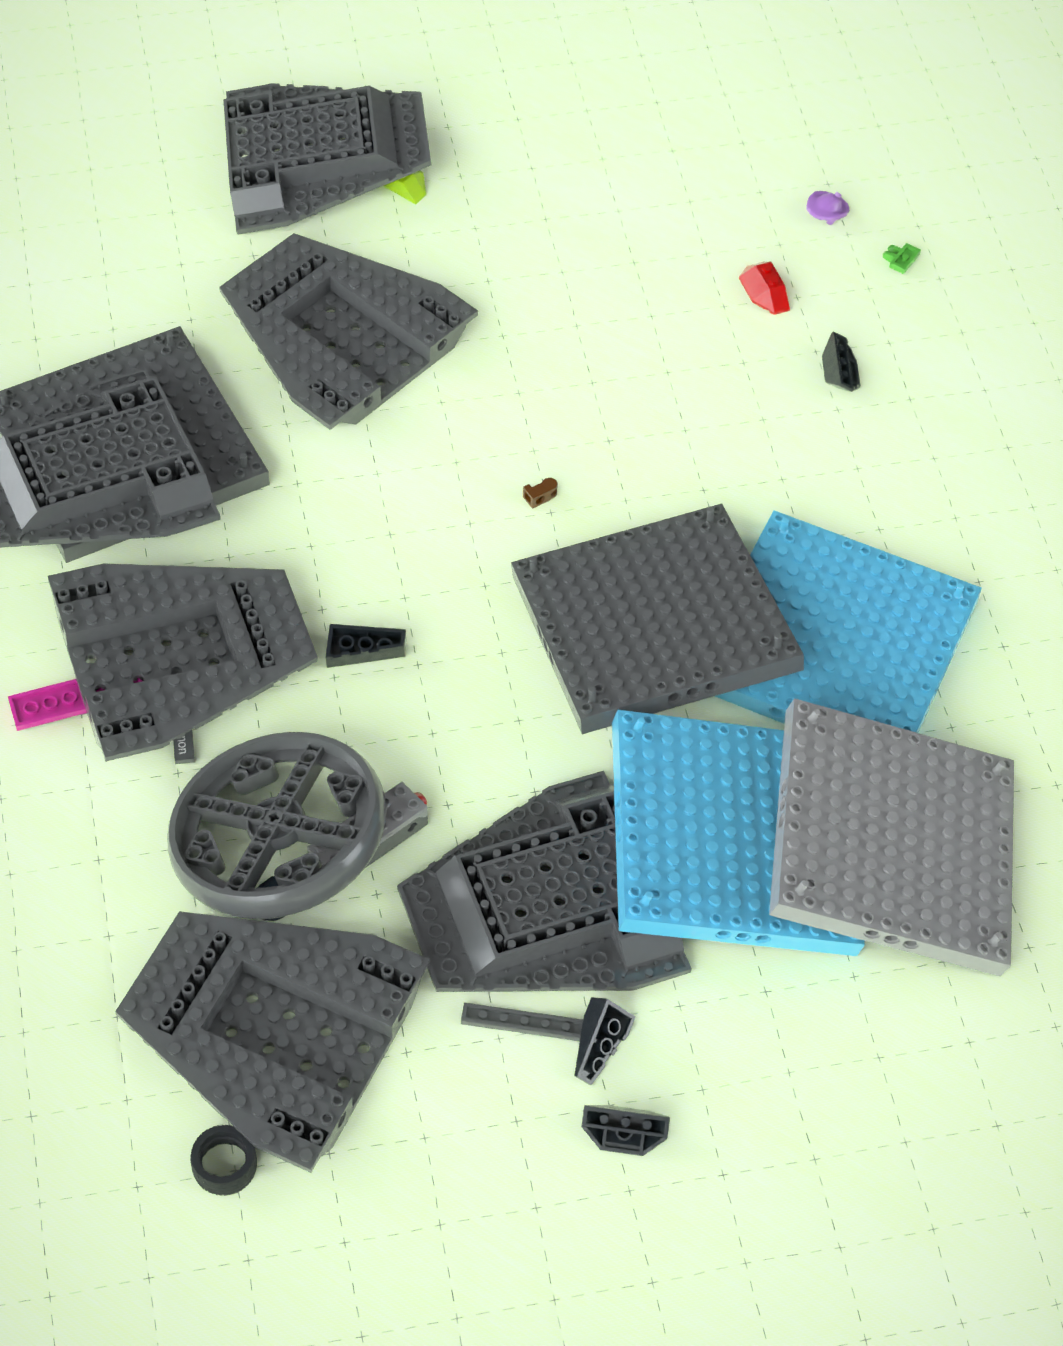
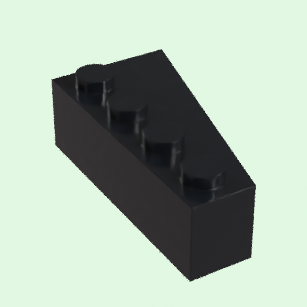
[325,624,407,668]

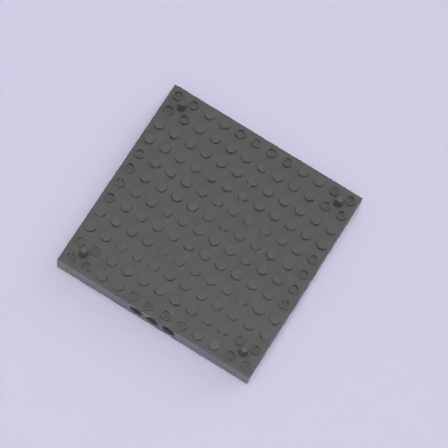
[0,326,270,563]
[511,503,804,735]

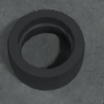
[190,1124,257,1196]

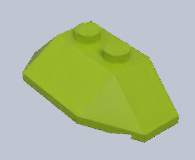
[384,170,426,204]

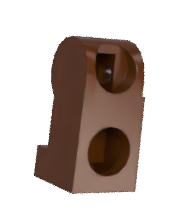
[523,477,558,509]

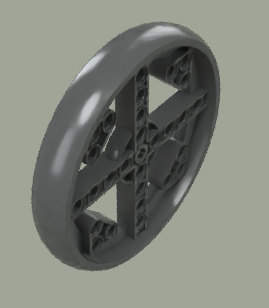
[167,732,386,919]

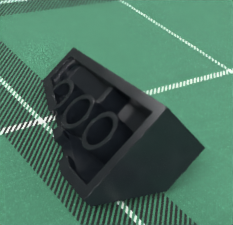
[574,997,636,1085]

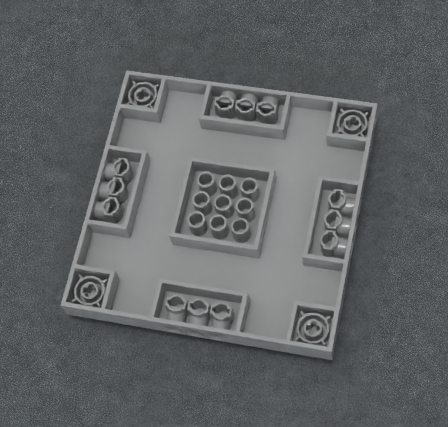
[769,698,1014,977]

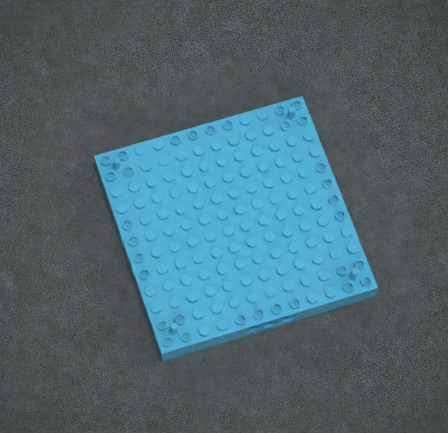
[715,510,982,733]
[612,710,865,956]

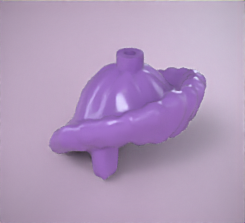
[806,190,850,225]

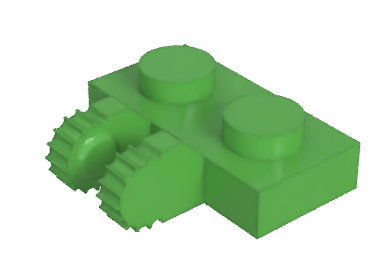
[882,243,921,274]

